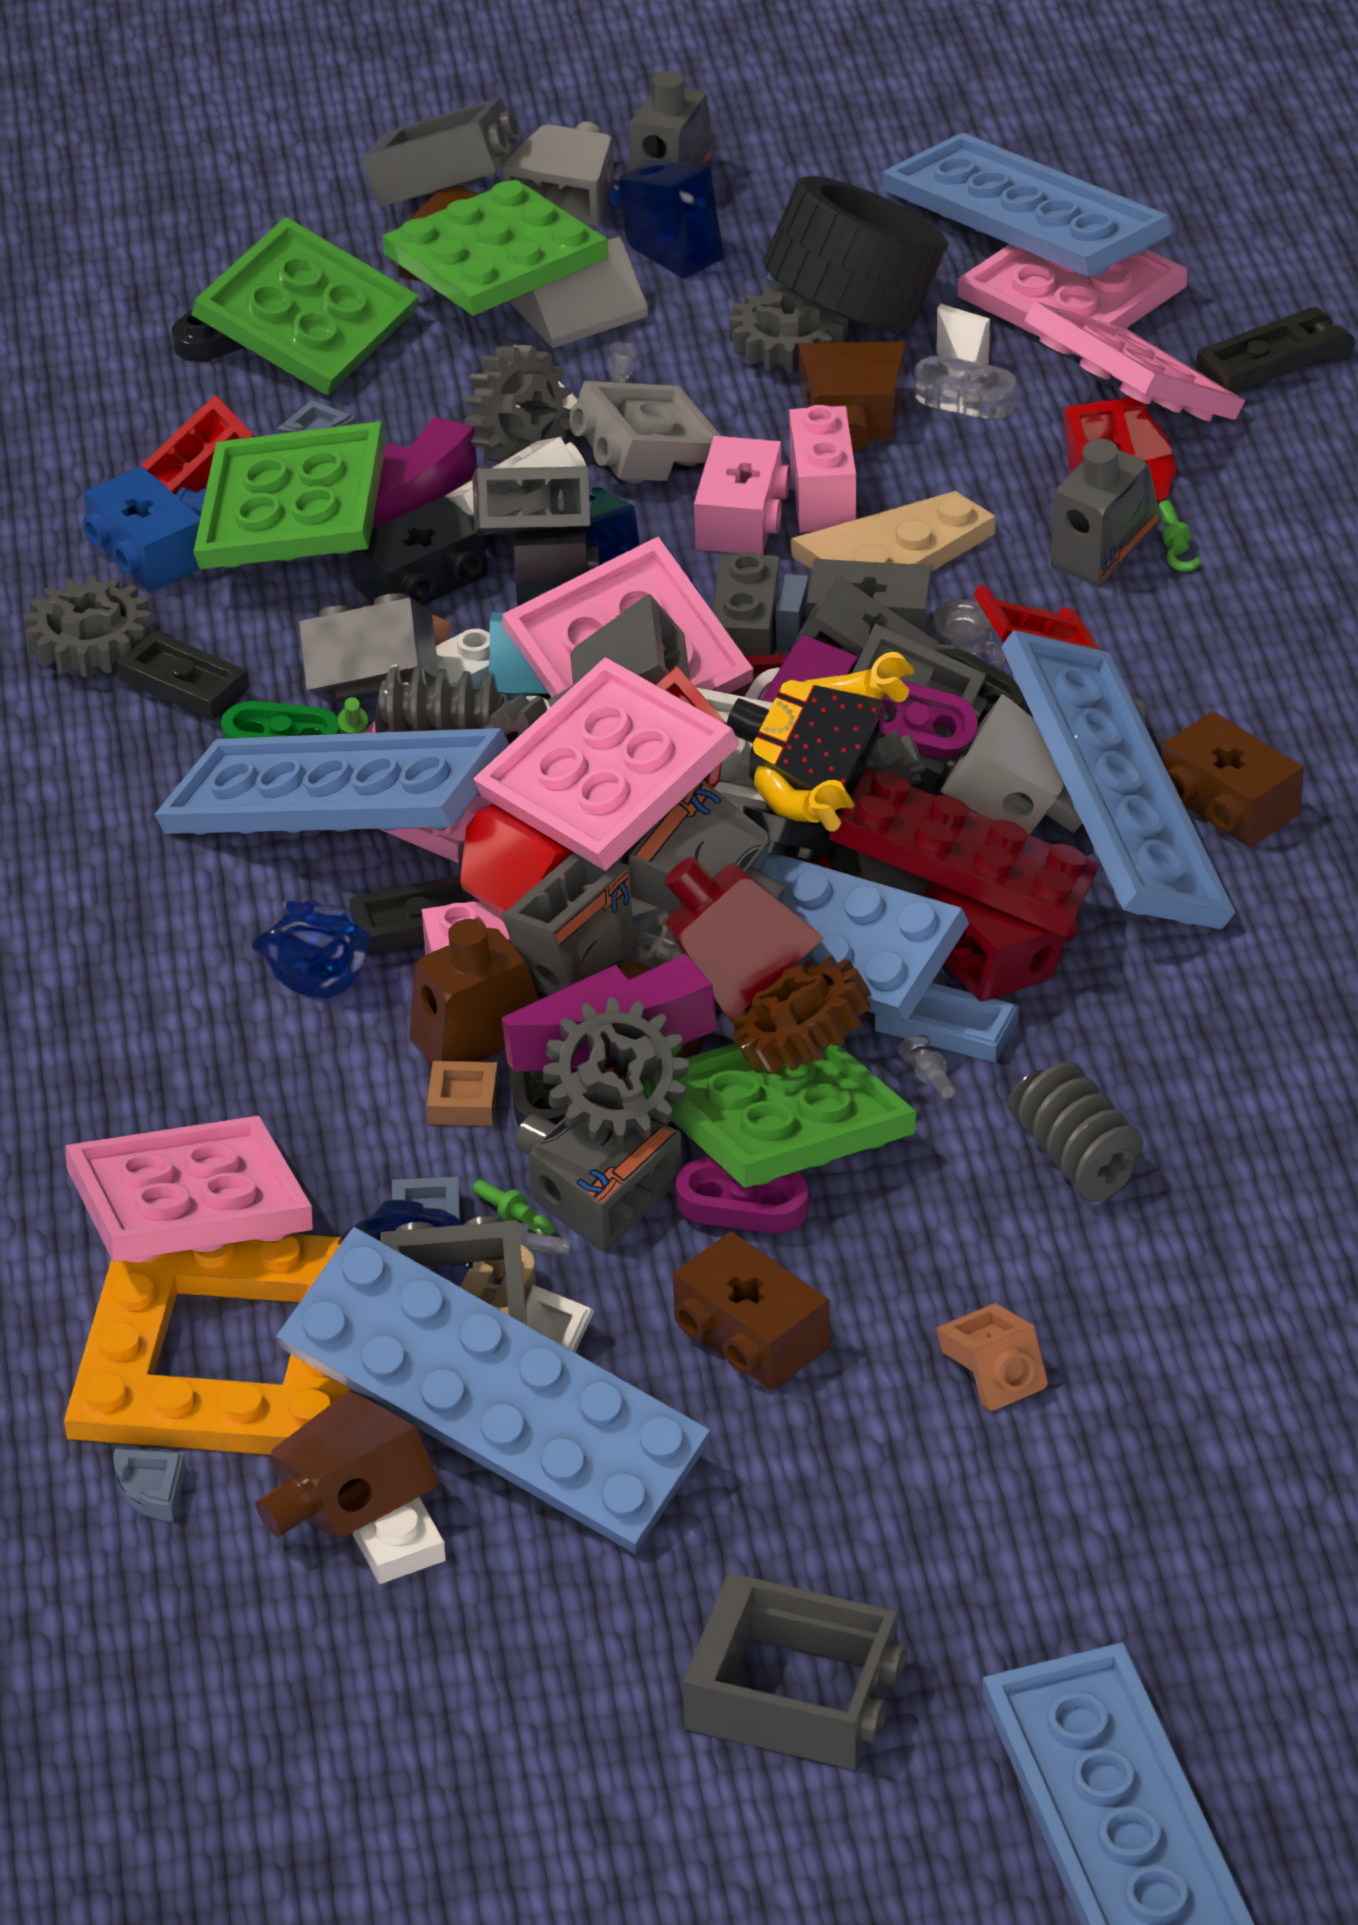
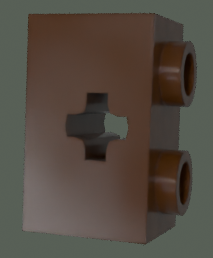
[1161,711,1304,848]
[673,1231,830,1391]

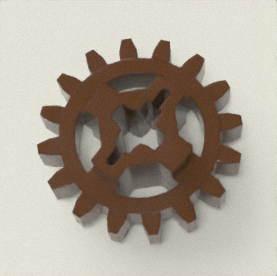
[732,956,871,1074]

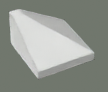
[937,304,990,382]
[525,1285,594,1352]

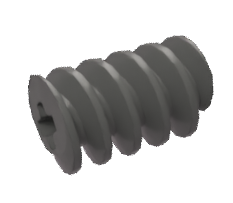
[375,664,508,733]
[1008,1061,1144,1202]

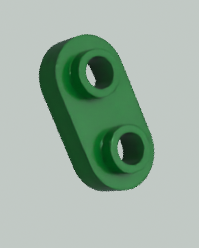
[221,701,341,739]

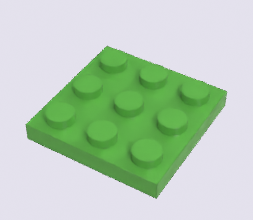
[382,179,609,316]
[192,216,420,396]
[193,421,387,569]
[643,1043,916,1188]

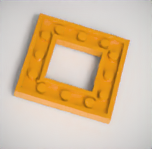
[64,1234,381,1455]

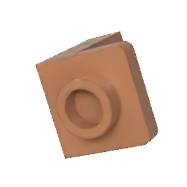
[936,1303,1048,1411]

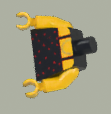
[727,652,915,832]

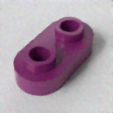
[879,681,978,759]
[676,1158,809,1234]

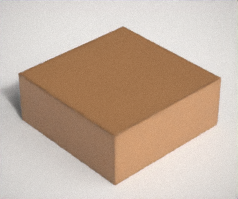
[426,1061,499,1126]

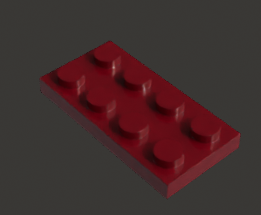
[829,768,1100,938]

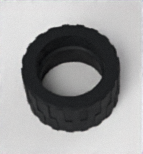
[763,176,948,331]

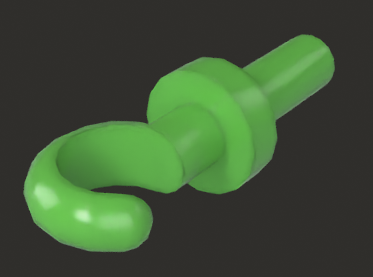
[1158,500,1201,572]
[338,697,368,734]
[473,1179,555,1237]

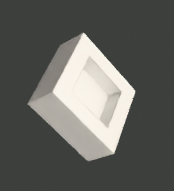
[353,1497,446,1585]

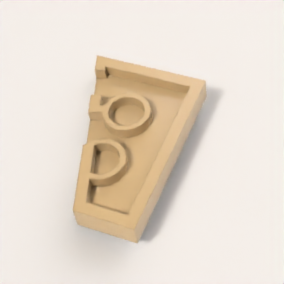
[791,491,996,572]

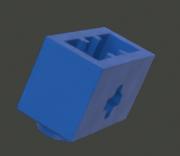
[83,466,200,592]

